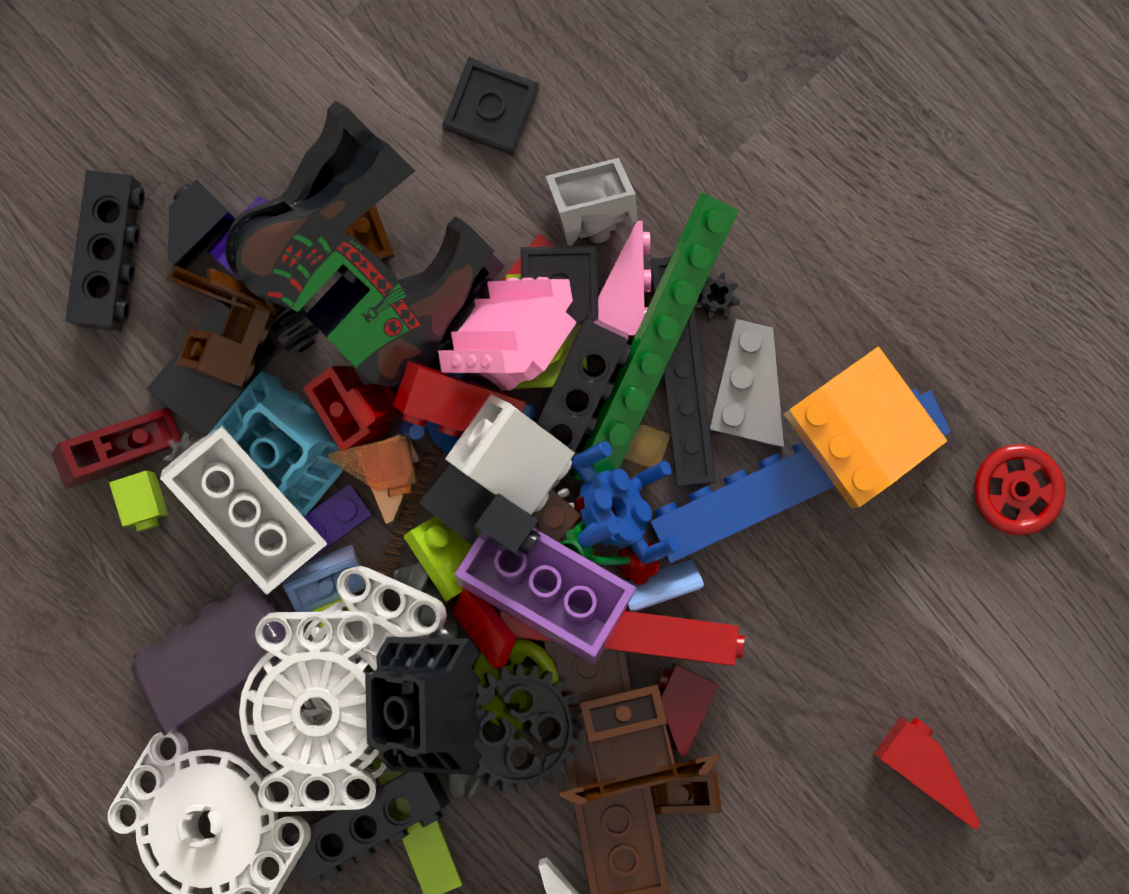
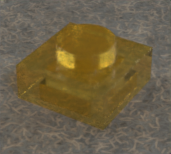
[624,423,671,468]

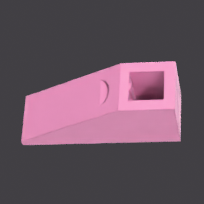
[598,221,651,341]

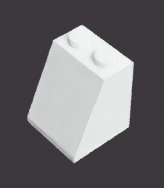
[445,394,575,515]

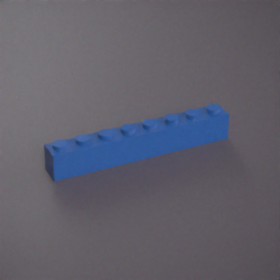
[649,388,951,564]

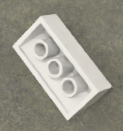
[160,426,327,595]

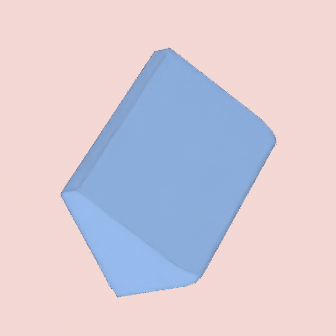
[282,545,366,612]
[626,560,704,612]

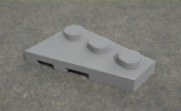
[709,319,784,448]

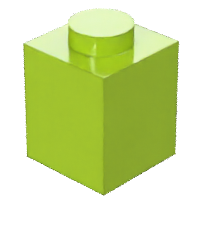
[109,471,169,532]

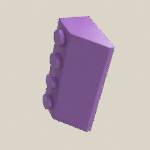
[455,531,636,665]

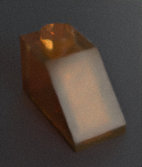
[328,436,419,498]

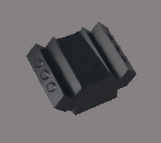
[365,637,482,775]

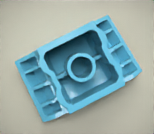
[208,371,358,516]

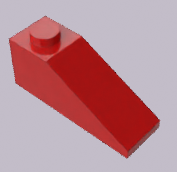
[874,717,980,830]

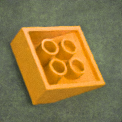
[784,346,947,509]

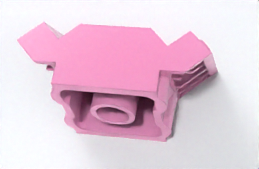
[438,277,576,392]

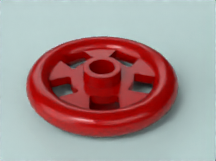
[974,444,1066,536]

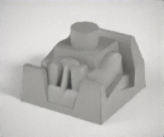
[545,158,638,246]

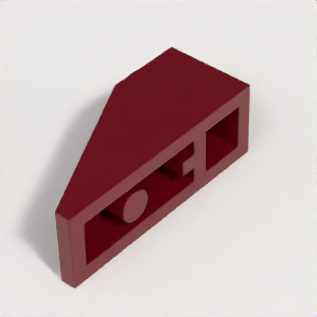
[51,407,183,489]

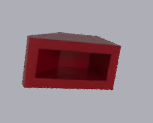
[656,663,719,757]

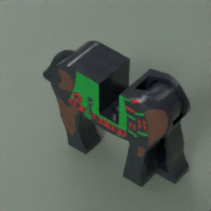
[225,100,505,387]

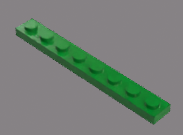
[571,193,739,481]

